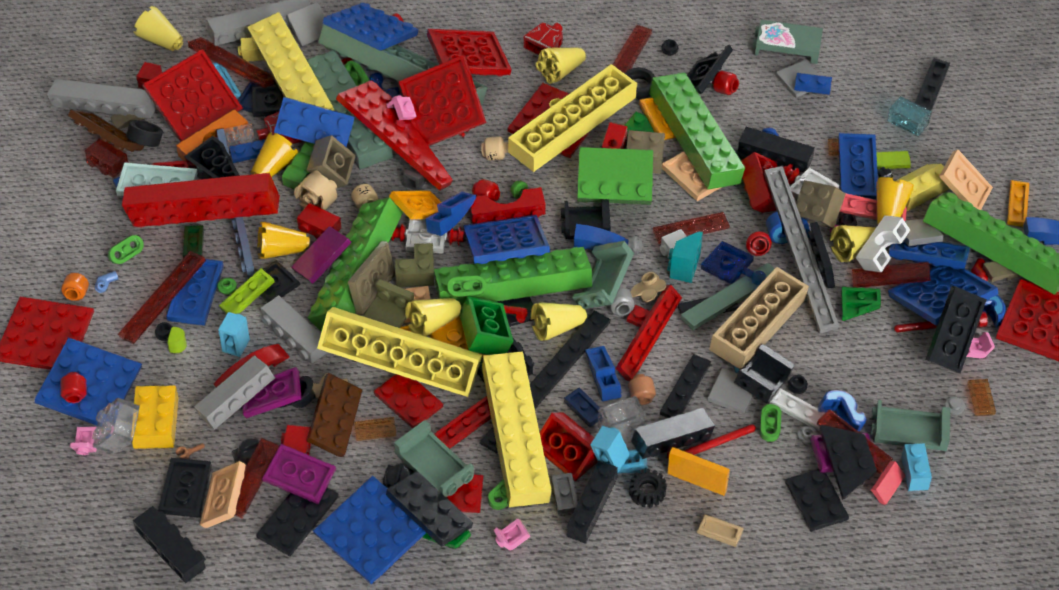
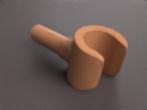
[176,443,205,459]

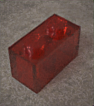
[85,138,128,178]

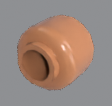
[628,374,656,405]

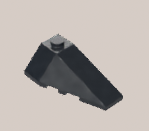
[184,136,240,180]

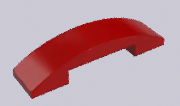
[214,344,290,388]

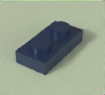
[564,387,605,427]

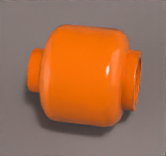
[61,273,89,301]

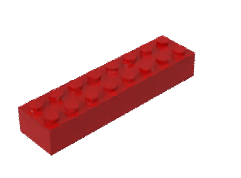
[122,173,280,227]

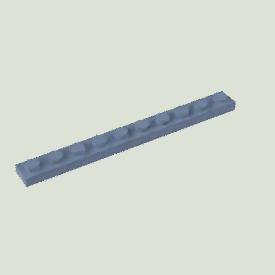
[215,129,255,278]

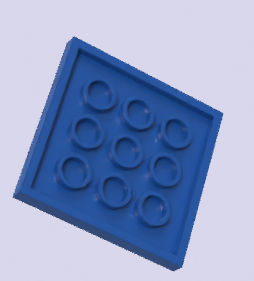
[323,3,419,51]
[463,215,550,264]
[888,265,998,325]
[35,338,142,429]
[313,476,426,584]

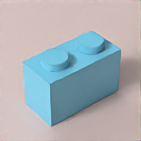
[218,312,250,357]
[590,426,630,473]
[901,443,932,491]

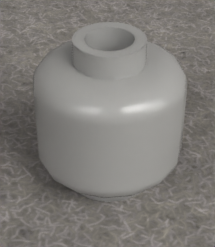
[609,288,635,316]

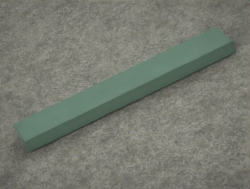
[681,263,774,330]

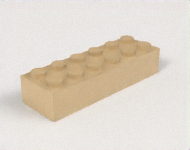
[709,267,809,369]

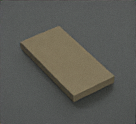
[348,241,395,315]

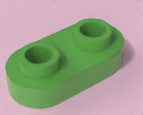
[345,61,369,86]
[108,235,144,264]
[447,276,486,298]
[760,404,782,442]
[488,479,508,510]

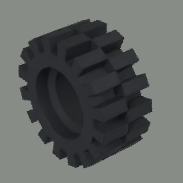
[629,469,667,508]

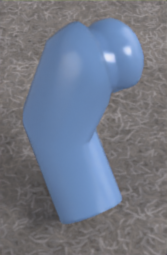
[95,271,118,293]

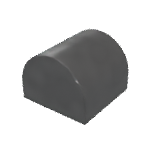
[403,168,426,191]

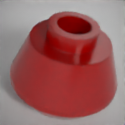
[746,231,772,256]

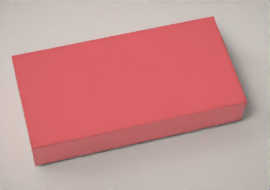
[871,461,905,505]

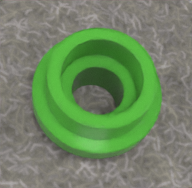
[510,181,528,199]
[217,278,237,295]

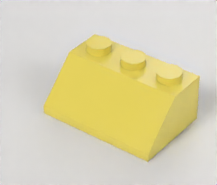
[896,164,950,211]

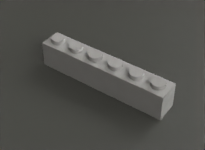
[207,0,310,46]
[47,79,156,119]

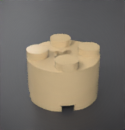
[294,170,337,210]

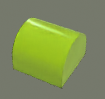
[167,327,187,353]

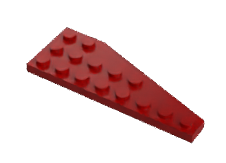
[336,80,453,191]

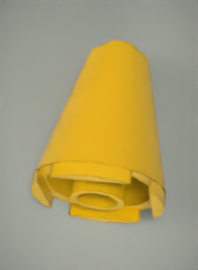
[250,132,298,177]
[876,177,914,224]
[257,222,310,259]

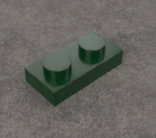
[183,225,204,260]

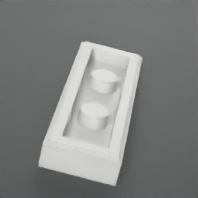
[769,388,831,432]

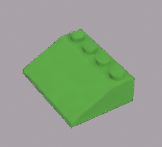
[577,147,653,205]

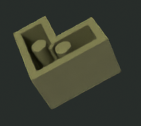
[395,243,435,287]

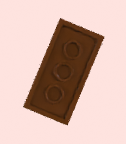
[68,109,144,152]
[306,373,363,457]

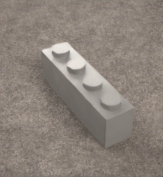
[261,295,328,364]
[194,355,275,430]

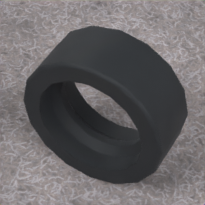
[625,67,655,100]
[126,120,163,147]

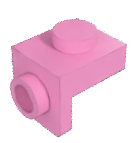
[386,95,417,120]
[967,332,995,358]
[70,427,99,455]
[494,518,531,550]

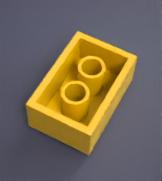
[130,385,179,449]

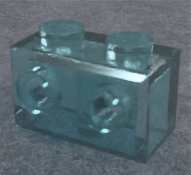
[887,96,932,137]

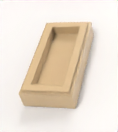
[697,514,744,547]

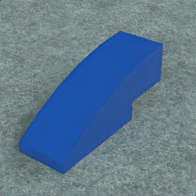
[426,192,476,236]
[1023,217,1059,245]
[574,224,629,250]
[585,346,622,402]

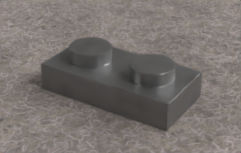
[551,473,578,514]

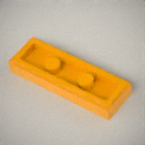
[1007,180,1029,227]

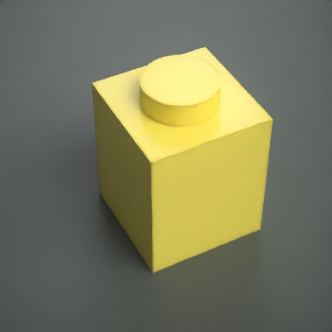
[238,37,263,62]

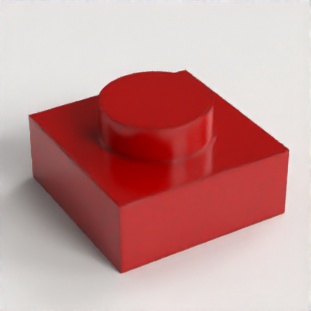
[626,305,650,327]

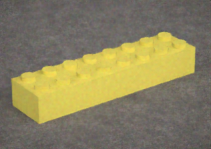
[248,12,334,111]
[508,64,637,172]
[317,307,482,397]
[482,352,552,507]

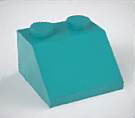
[667,231,703,283]

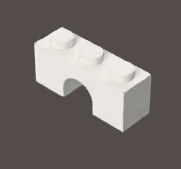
[856,215,910,272]

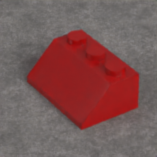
[741,152,778,213]
[539,412,598,482]

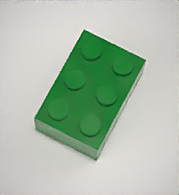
[459,296,513,355]

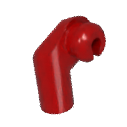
[971,258,988,281]

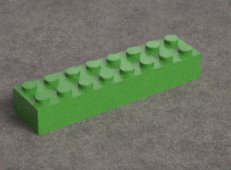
[649,72,745,190]
[923,192,1059,295]
[308,197,403,332]
[434,247,592,307]

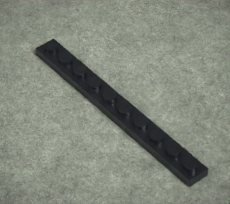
[480,310,610,454]

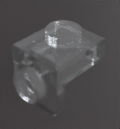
[224,124,255,147]

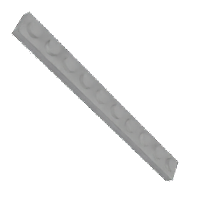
[764,166,839,333]

